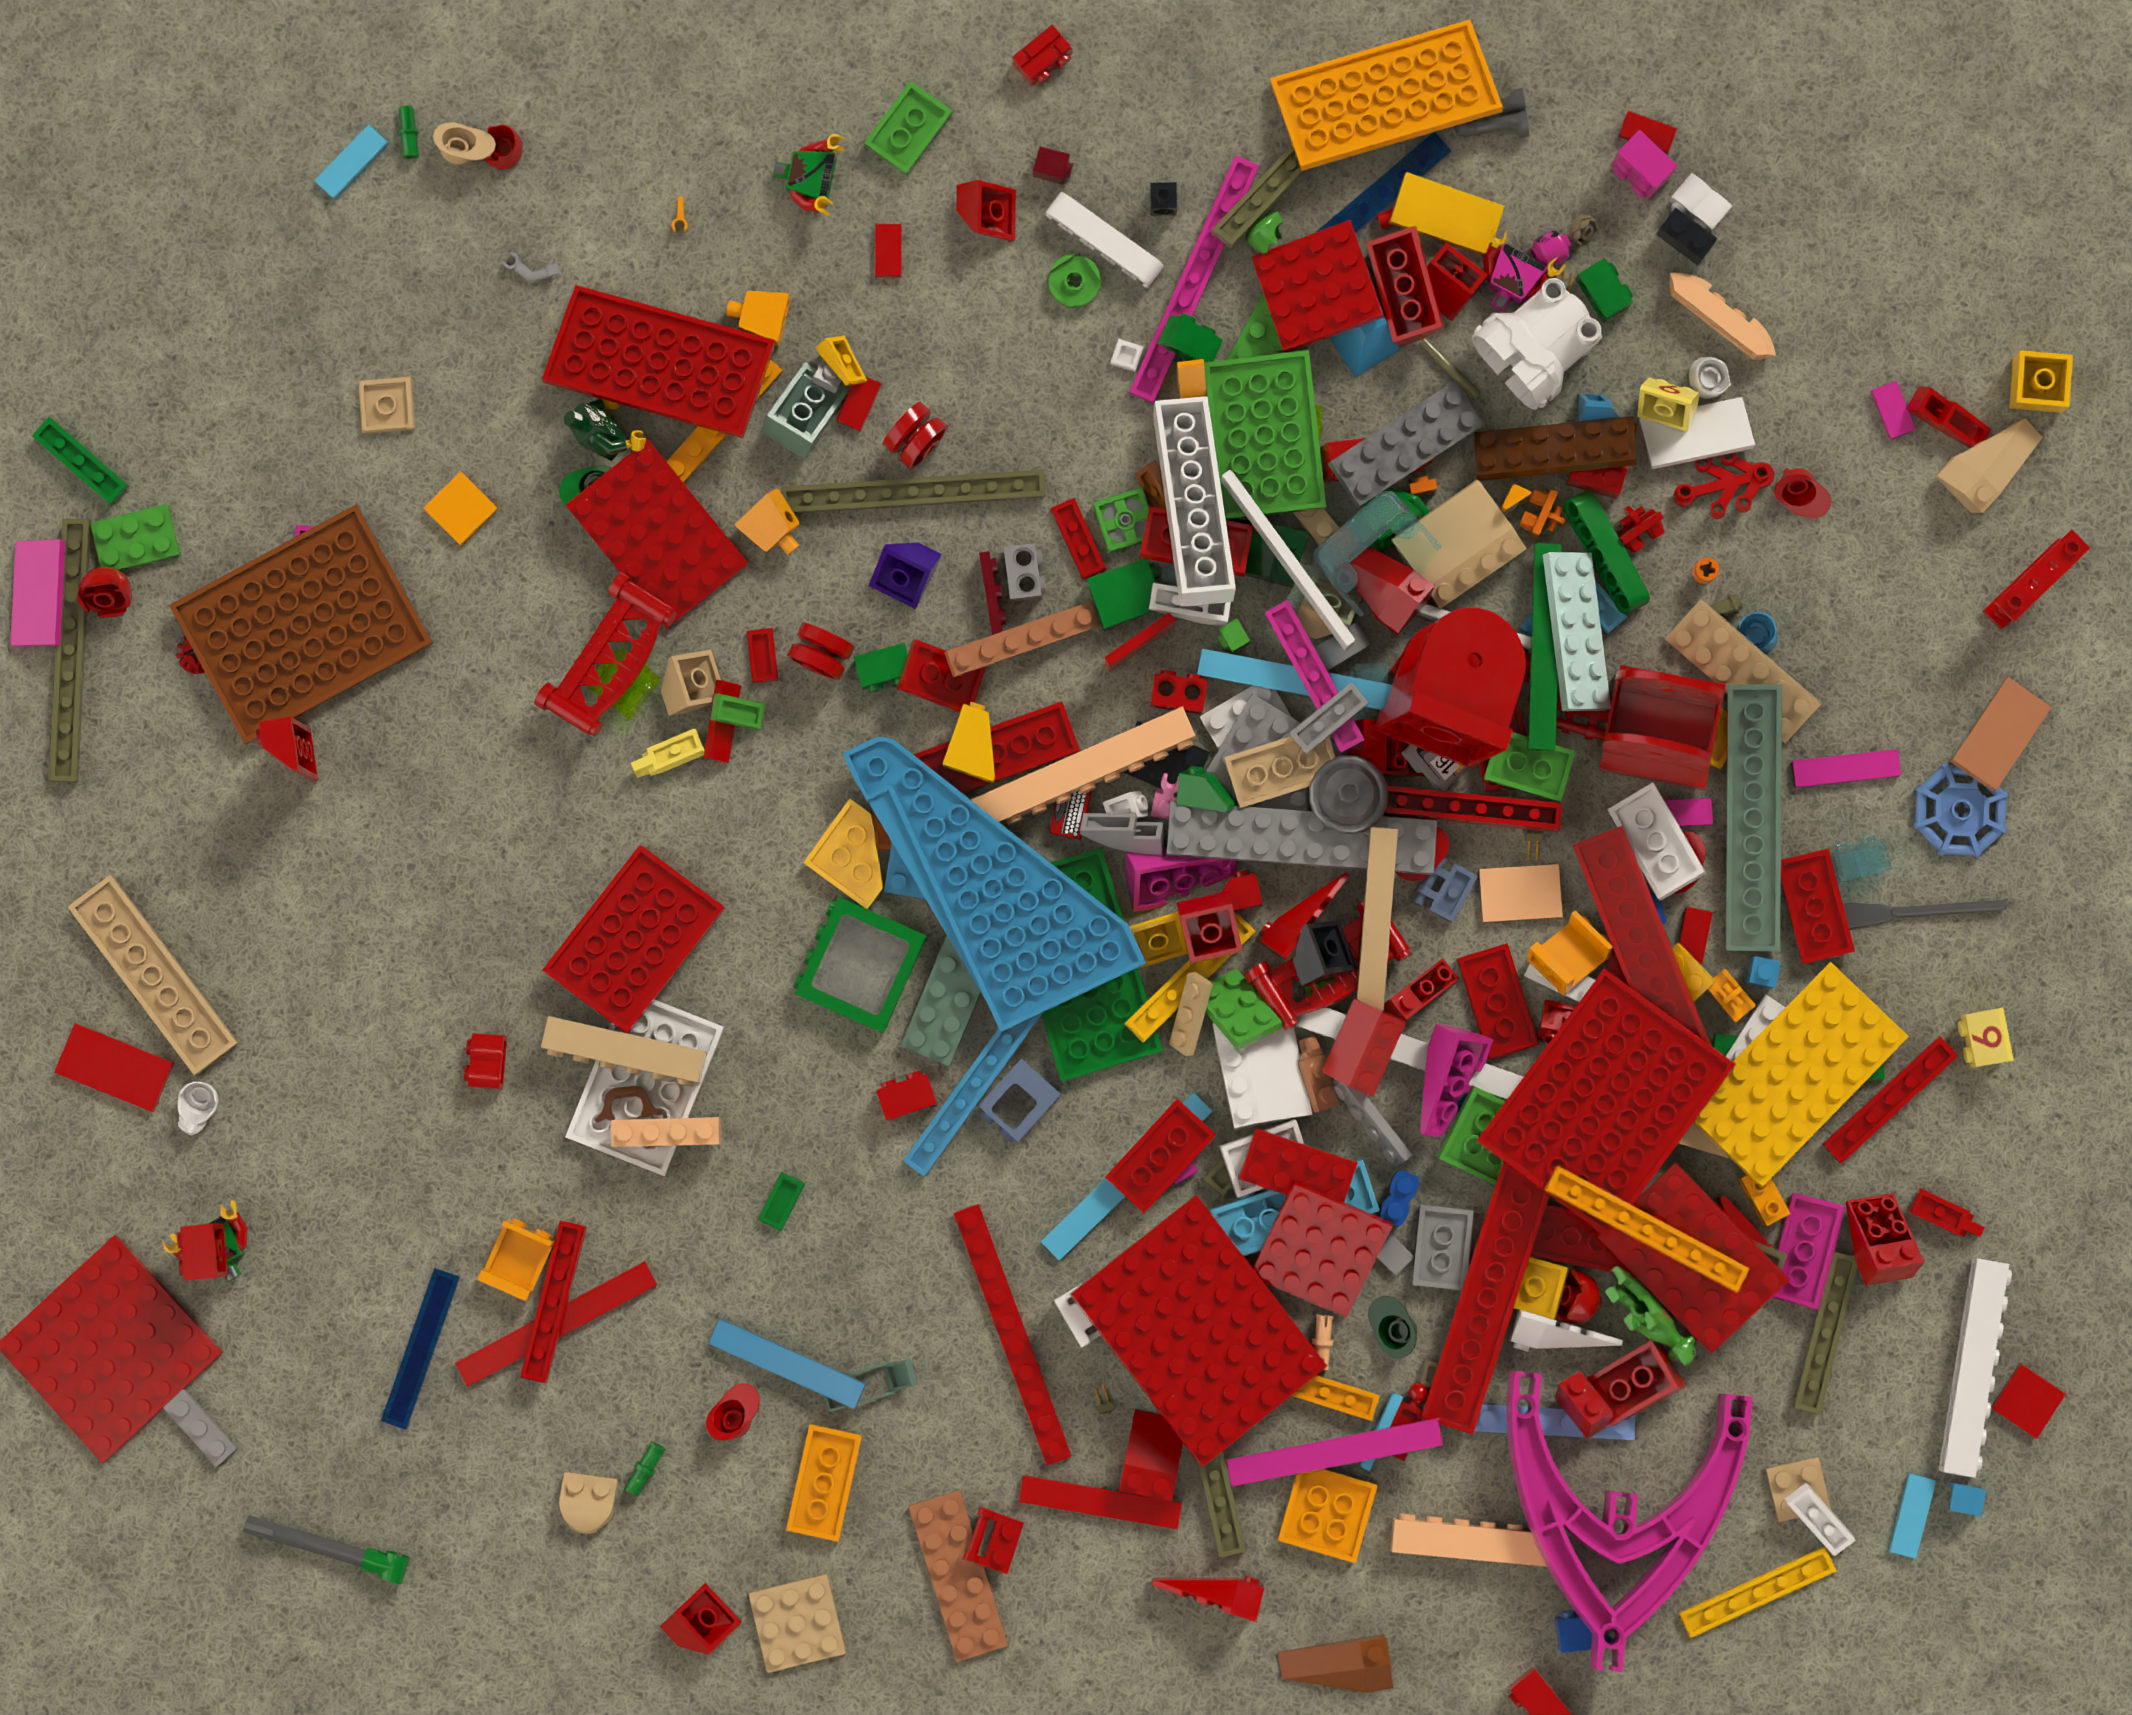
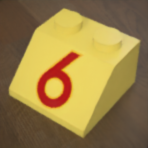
[1637,378,1699,432]
[1958,1008,2014,1068]

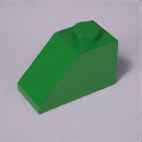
[1177,766,1236,812]

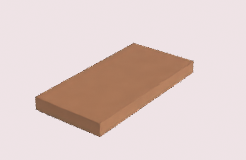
[1950,677,2052,792]

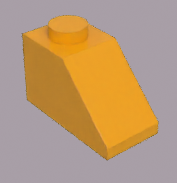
[1176,359,1207,399]

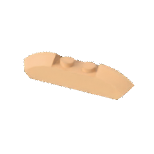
[1669,273,1776,360]

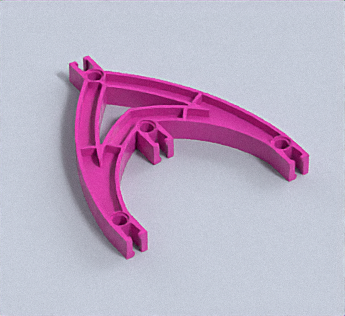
[1506,1371,1753,1673]

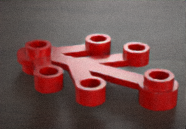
[1674,452,1775,519]

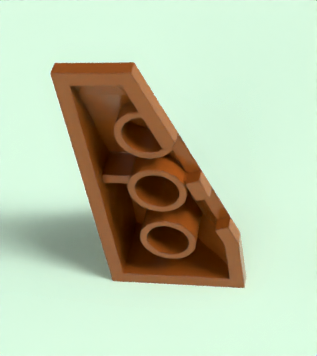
[1278,1634,1393,1693]

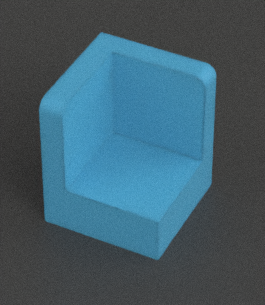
[1948,1482,1986,1517]

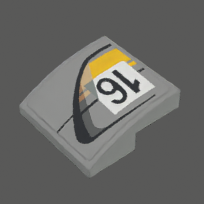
[1402,745,1467,791]

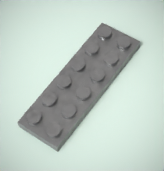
[1328,381,1484,508]

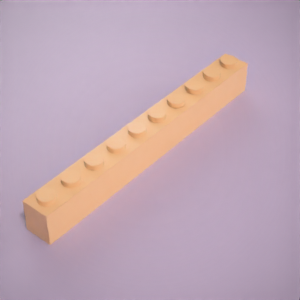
[971,707,1197,826]

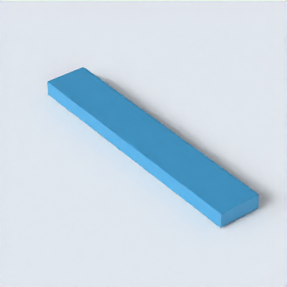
[709,1319,866,1409]

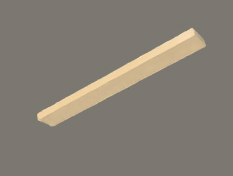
[1357,827,1398,1010]

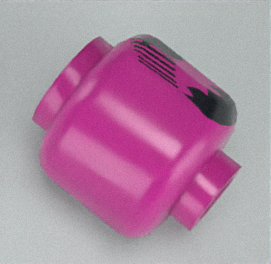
[1531,230,1572,269]

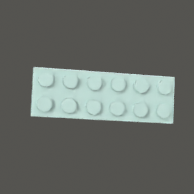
[1543,552,1611,711]

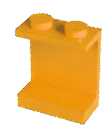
[1526,910,1613,996]

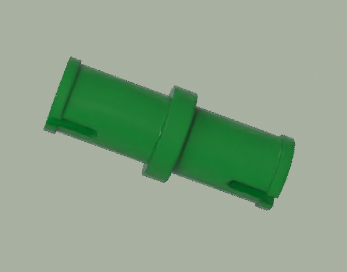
[624,1441,666,1497]

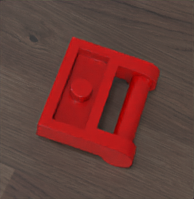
[962,1507,1024,1574]

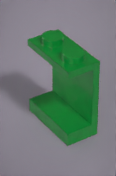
[1087,559,1160,632]

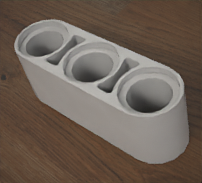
[1315,622,1372,672]

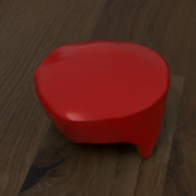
[483,124,523,170]

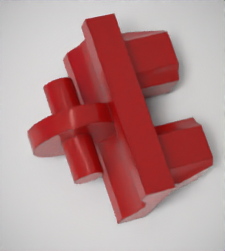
[1616,506,1665,553]

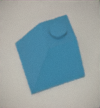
[1329,318,1400,378]

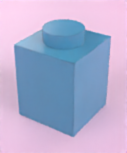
[1745,956,1781,989]

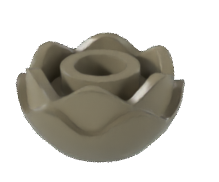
[1569,214,1599,246]

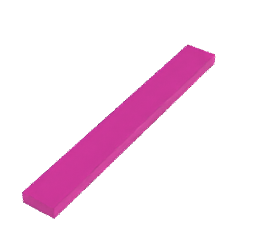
[1226,1419,1443,1486]

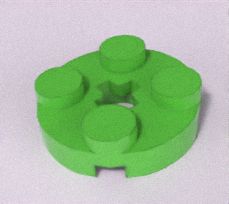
[1049,255,1100,308]

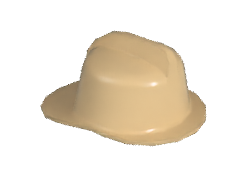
[433,122,496,165]

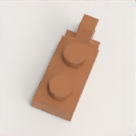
[1298,1036,1340,1113]

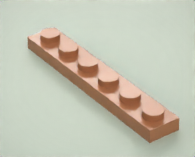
[944,601,1100,678]

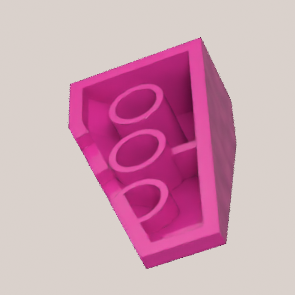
[1125,848,1237,912]

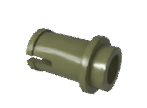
[1709,594,1743,617]

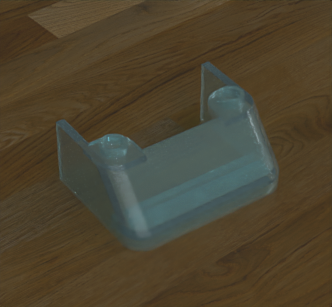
[1313,491,1442,617]

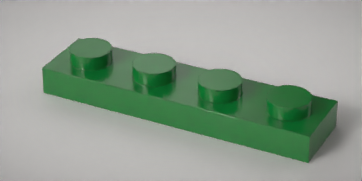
[32,417,129,506]

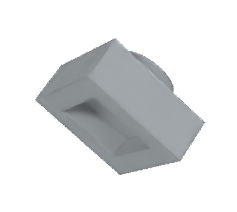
[812,359,842,394]

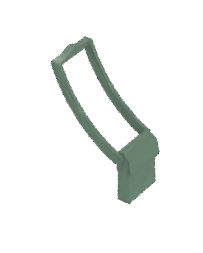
[823,1359,918,1412]

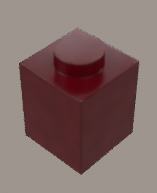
[1033,146,1074,185]

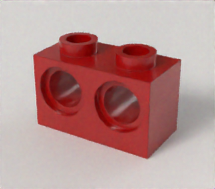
[1150,670,1207,714]

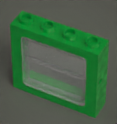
[793,897,927,1034]

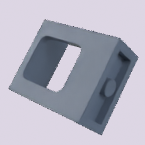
[979,1059,1061,1142]

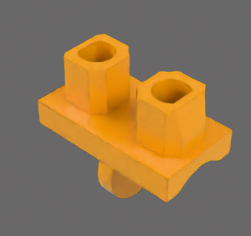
[1707,969,1756,1023]

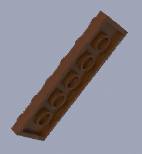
[1474,416,1637,481]

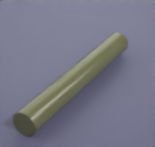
[1418,338,1481,401]

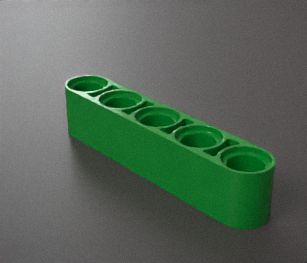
[1563,490,1650,614]

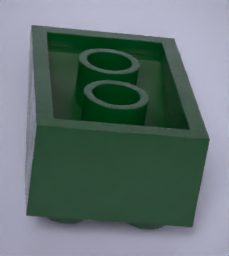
[1229,519,1308,588]

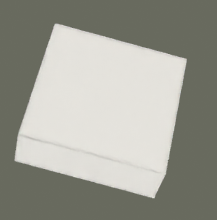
[1110,339,1143,372]

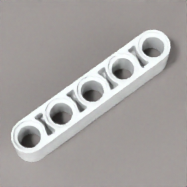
[1045,192,1164,288]

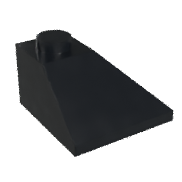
[1293,920,1357,986]

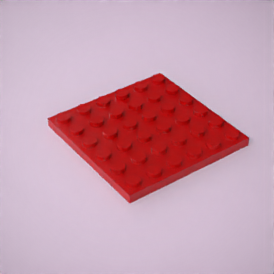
[0,1235,223,1463]

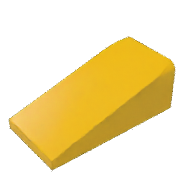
[816,336,867,386]

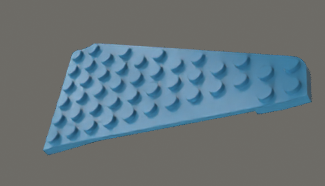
[842,737,1147,1032]

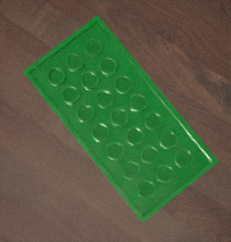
[1041,847,1163,1082]

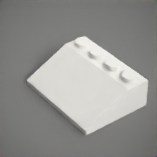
[1212,1023,1313,1131]

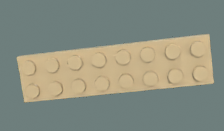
[68,875,239,1076]

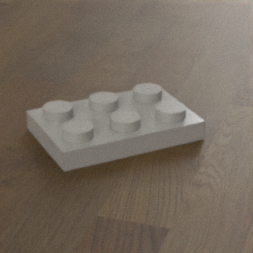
[1412,1205,1474,1290]

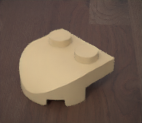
[559,1472,618,1534]

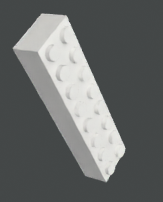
[1153,396,1236,607]

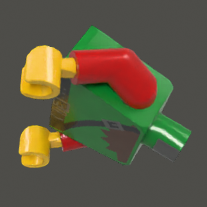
[773,134,845,216]
[162,1200,248,1282]

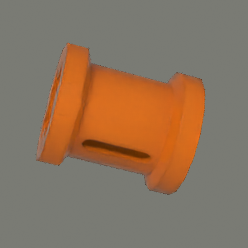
[1692,557,1719,584]

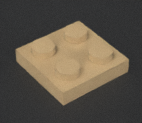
[1765,1457,1831,1522]

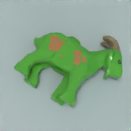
[1605,1267,1697,1366]

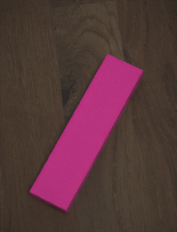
[1791,749,1901,788]

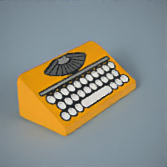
[1500,484,1532,515]

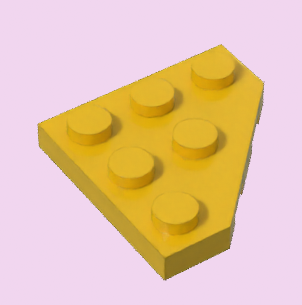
[803,798,884,909]

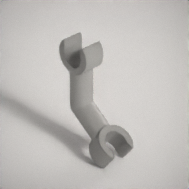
[502,252,562,283]

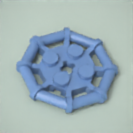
[1913,763,2009,858]

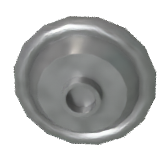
[1309,756,1388,834]

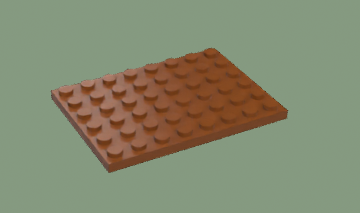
[169,504,433,745]

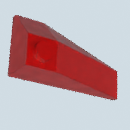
[1330,535,1435,636]
[1151,1575,1265,1623]

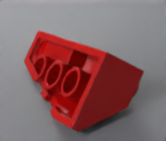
[1258,872,1350,961]

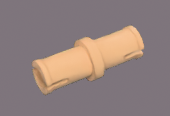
[1312,1314,1333,1370]

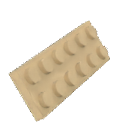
[1665,599,1821,743]

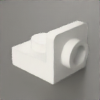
[1103,791,1148,819]

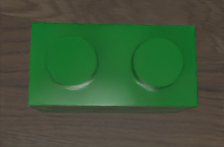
[1575,258,1633,323]
[1157,313,1223,363]
[853,643,908,693]

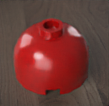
[77,567,132,618]
[1556,1269,1602,1325]

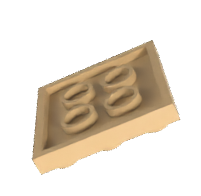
[749,1573,846,1673]

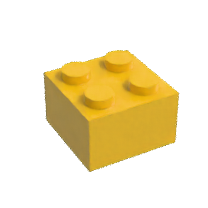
[2009,350,2073,413]

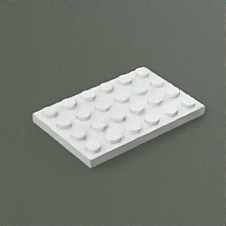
[565,1000,725,1176]

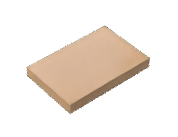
[1479,864,1563,923]

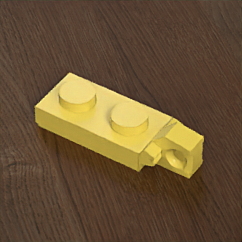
[631,729,705,778]

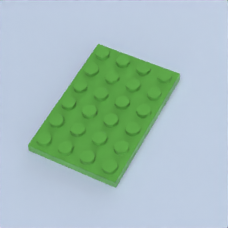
[1204,350,1326,520]

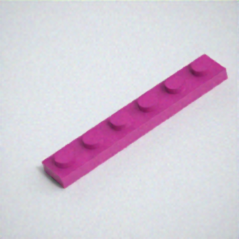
[1265,600,1365,753]

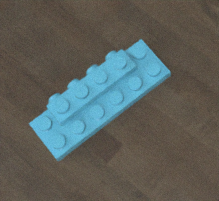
[1210,1159,1380,1256]

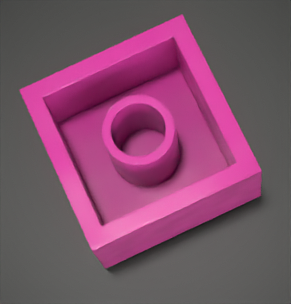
[1611,129,1678,200]

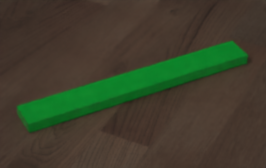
[1527,543,1562,752]

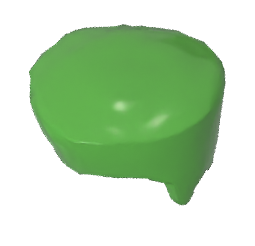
[1246,211,1283,254]

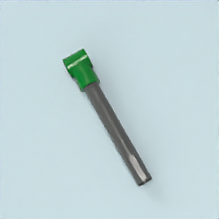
[244,1516,410,1584]

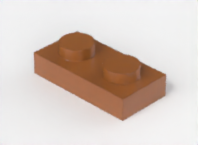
[1135,461,1166,509]

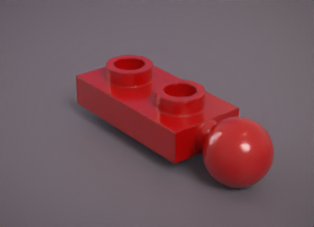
[1390,1383,1429,1462]

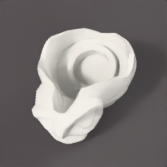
[178,1081,219,1136]

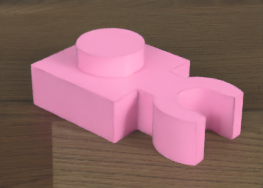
[1151,773,1179,820]

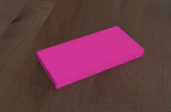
[10,539,65,647]
[1772,1192,1846,1310]

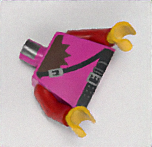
[1483,228,1566,312]

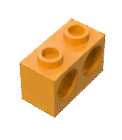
[1737,1174,1791,1226]

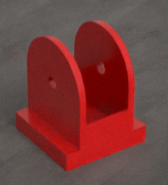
[1373,607,1526,768]
[1600,665,1726,791]

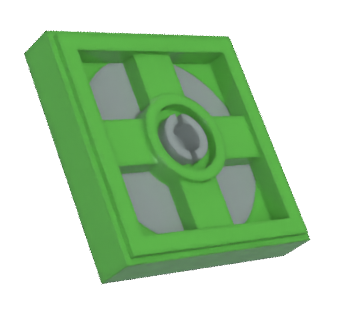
[1092,487,1149,554]

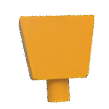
[726,291,791,347]
[734,488,800,555]

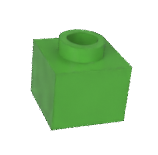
[1216,618,1250,654]

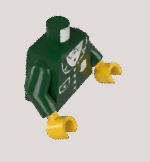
[564,399,646,461]

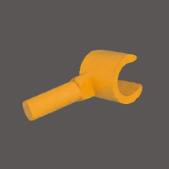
[672,197,688,232]

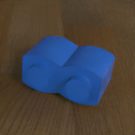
[1379,1170,1419,1227]

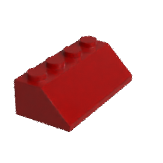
[1366,226,1444,346]
[256,717,318,781]

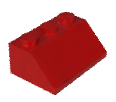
[1322,998,1406,1097]

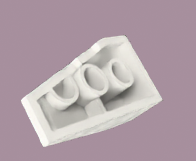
[1508,1309,1623,1352]

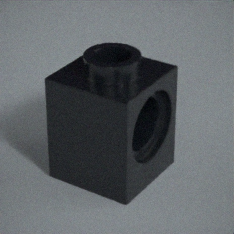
[1150,182,1177,216]

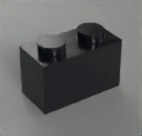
[1656,207,1718,266]

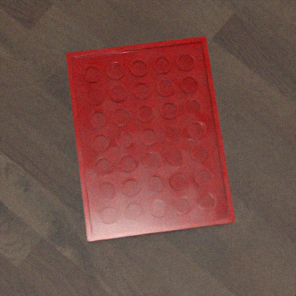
[1476,969,1736,1238]
[1070,1195,1327,1467]

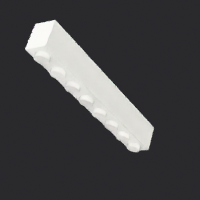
[1939,1258,2012,1478]

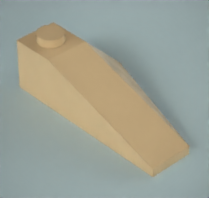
[1936,418,2043,513]

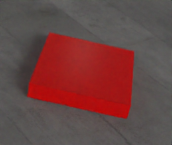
[1991,1363,2066,1439]

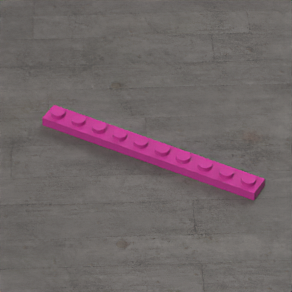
[1129,155,1259,404]

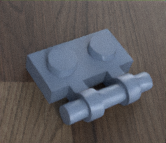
[1412,858,1478,923]

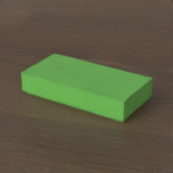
[710,694,765,730]

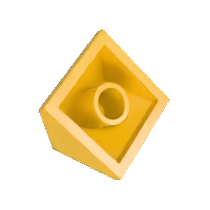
[1130,912,1188,969]

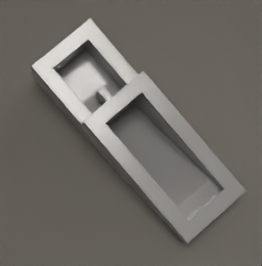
[1080,813,1165,856]

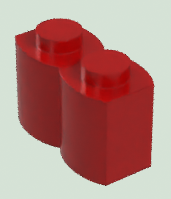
[464,1033,507,1090]

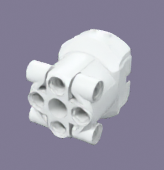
[1472,278,1602,410]

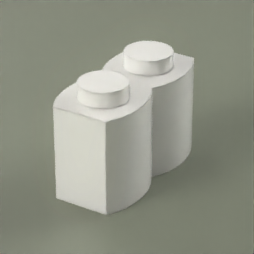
[1670,173,1732,233]

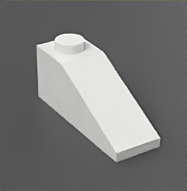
[1149,583,1231,627]

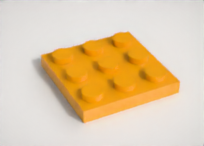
[1277,1469,1378,1563]

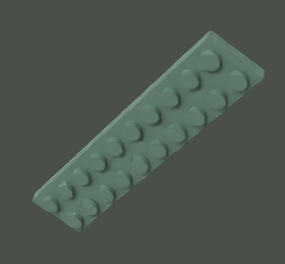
[1726,684,1782,951]

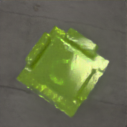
[588,647,662,721]

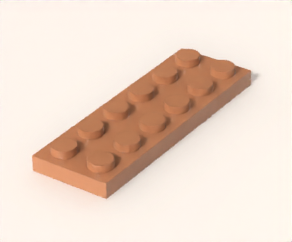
[909,1490,1008,1662]

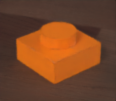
[1407,476,1437,496]

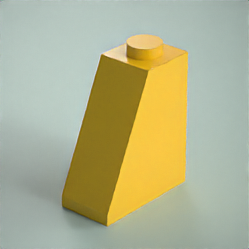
[943,702,995,784]

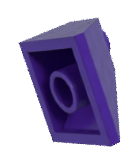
[869,542,942,609]

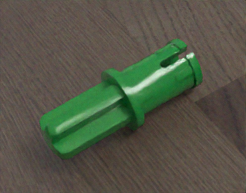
[398,105,419,159]

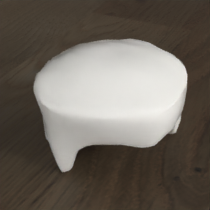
[1689,357,1731,399]

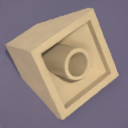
[1297,577,1361,639]
[661,650,721,716]

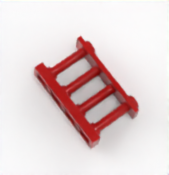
[1982,529,2090,630]

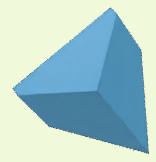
[1578,393,1619,421]

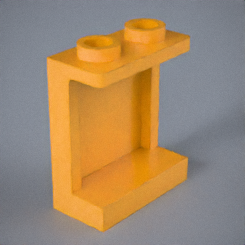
[477,1218,554,1301]

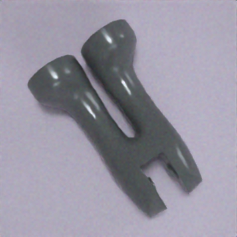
[1454,88,1529,138]

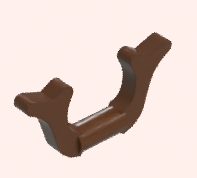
[595,1086,662,1123]

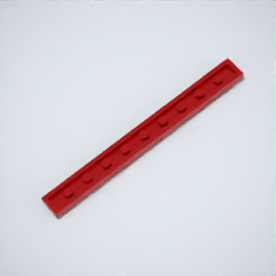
[954,1204,1072,1466]

